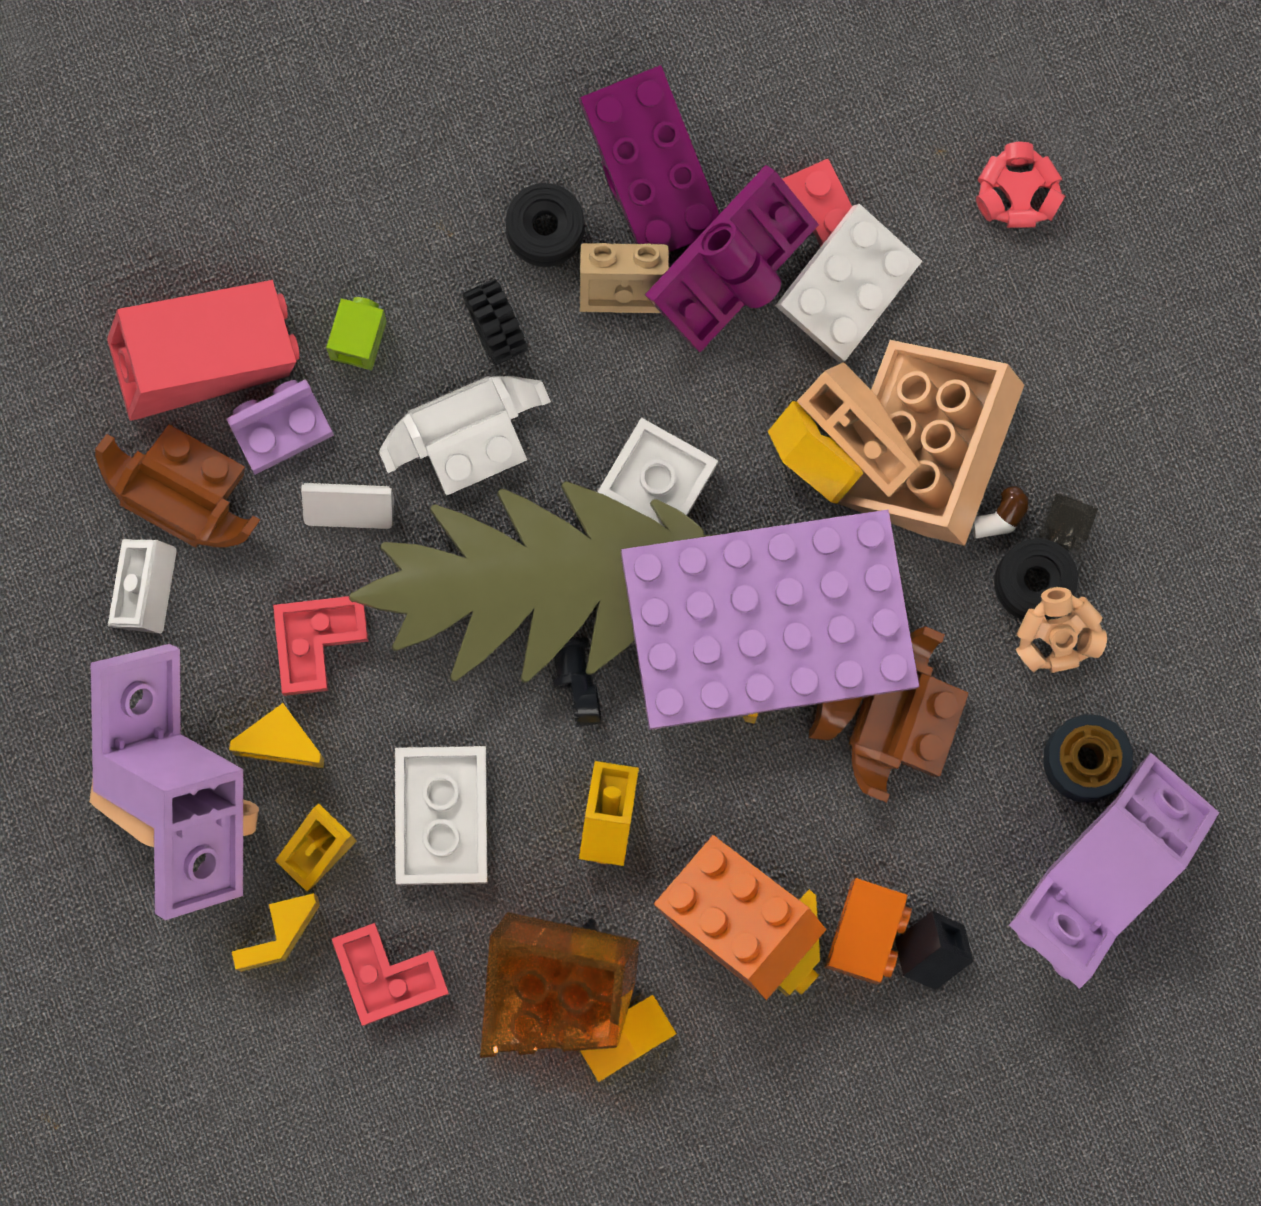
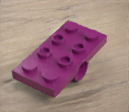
[578,65,719,252]
[645,165,819,352]

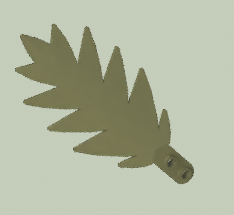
[349,481,720,683]

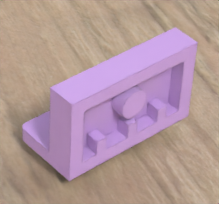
[227,380,334,475]

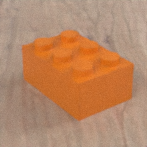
[654,835,827,1000]

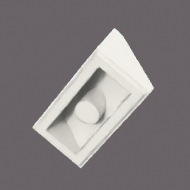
[301,483,394,529]
[108,539,177,633]

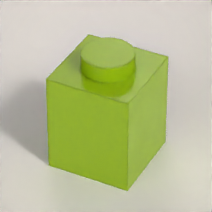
[326,297,387,371]

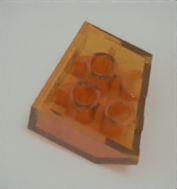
[480,912,640,1058]

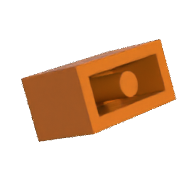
[824,878,912,985]

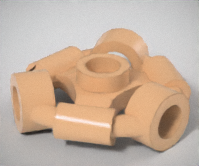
[1015,587,1107,673]

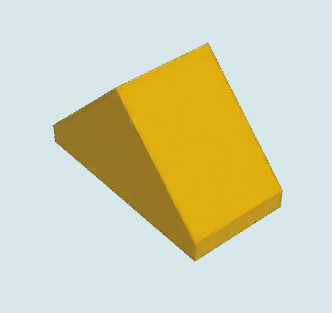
[229,703,325,768]
[275,804,357,892]
[575,995,677,1082]

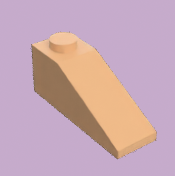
[797,362,921,497]

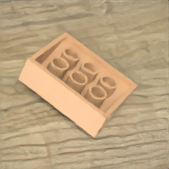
[838,340,1024,546]

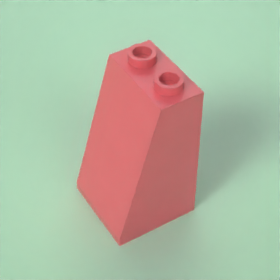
[107,280,299,421]

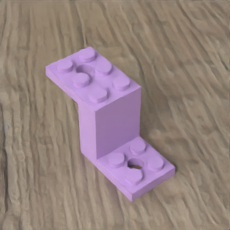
[91,644,243,920]
[1009,753,1219,989]

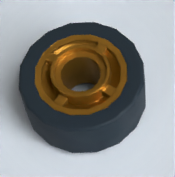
[1043,714,1133,802]

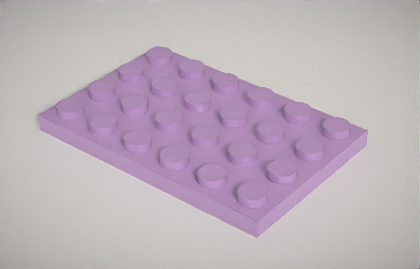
[621,509,919,730]

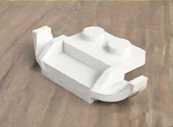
[379,376,551,496]

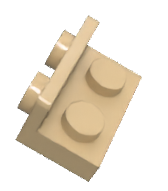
[580,243,669,313]

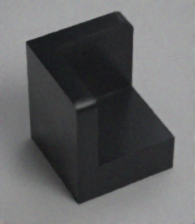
[896,911,973,989]

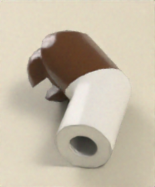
[971,486,1029,539]

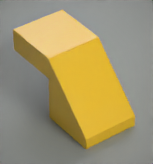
[768,401,863,504]
[232,893,320,972]

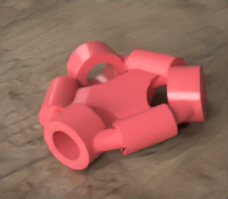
[976,142,1066,228]

